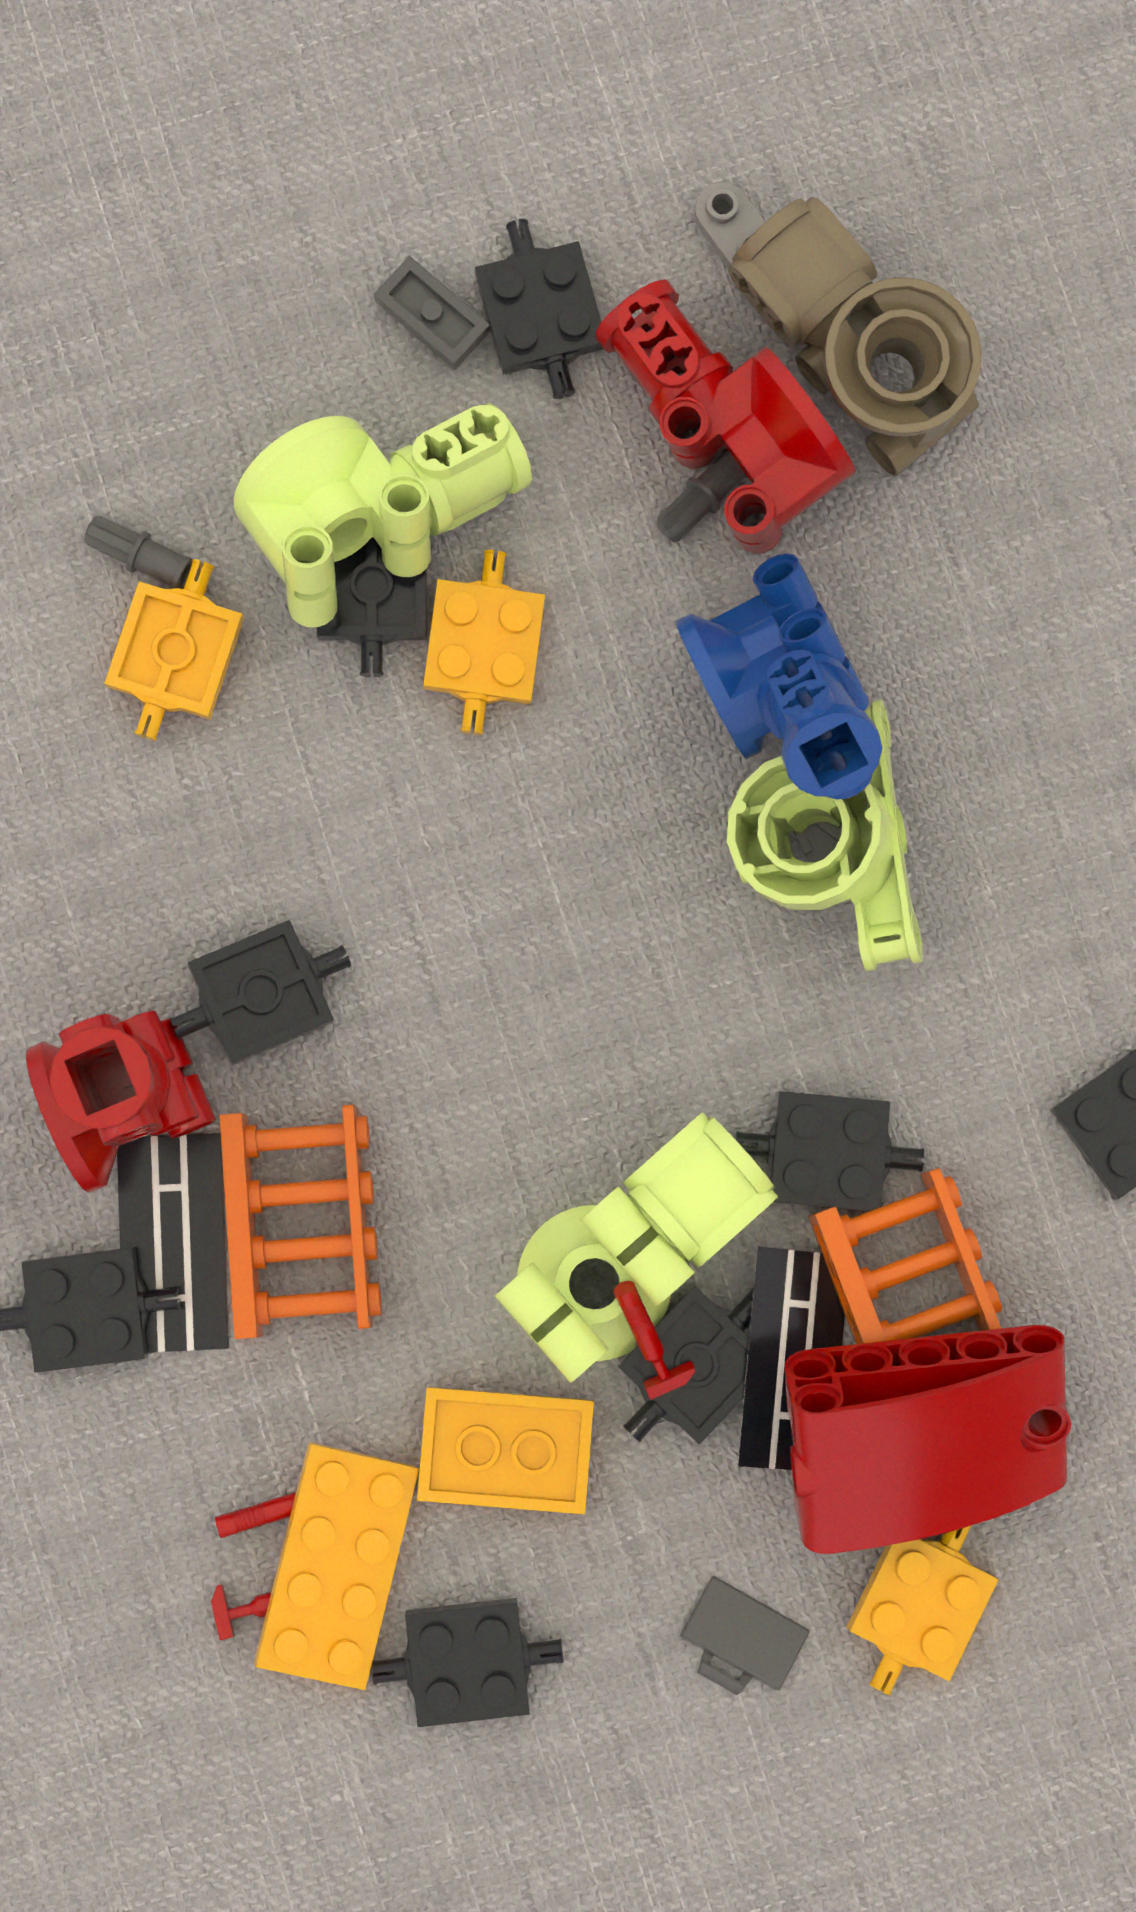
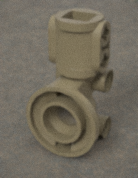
[727,197,982,477]

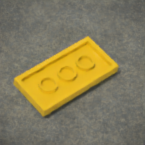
[254,1442,419,1690]

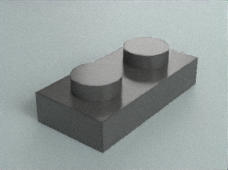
[373,255,491,370]

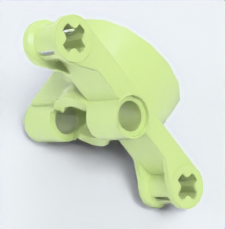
[727,699,923,971]

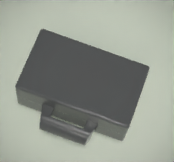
[680,1576,809,1695]

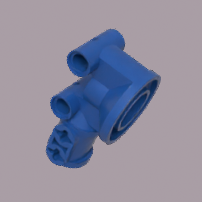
[675,553,882,800]

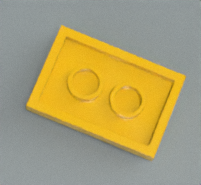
[417,1387,594,1514]

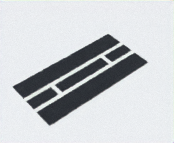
[117,1133,229,1353]
[738,1246,845,1470]

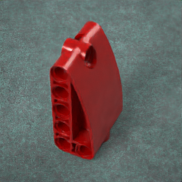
[784,1325,1072,1554]

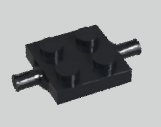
[475,219,603,399]
[317,537,427,677]
[169,920,351,1066]
[735,1091,924,1211]
[0,1247,181,1373]
[618,1285,776,1445]
[371,1598,564,1727]

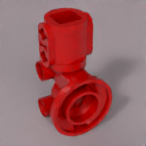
[595,279,856,554]
[26,1010,216,1193]

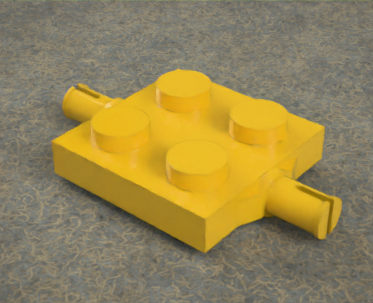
[422,550,545,735]
[104,559,245,741]
[846,1526,999,1695]

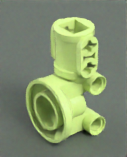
[234,403,532,627]
[494,1112,778,1383]

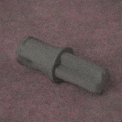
[657,448,747,542]
[84,516,193,588]

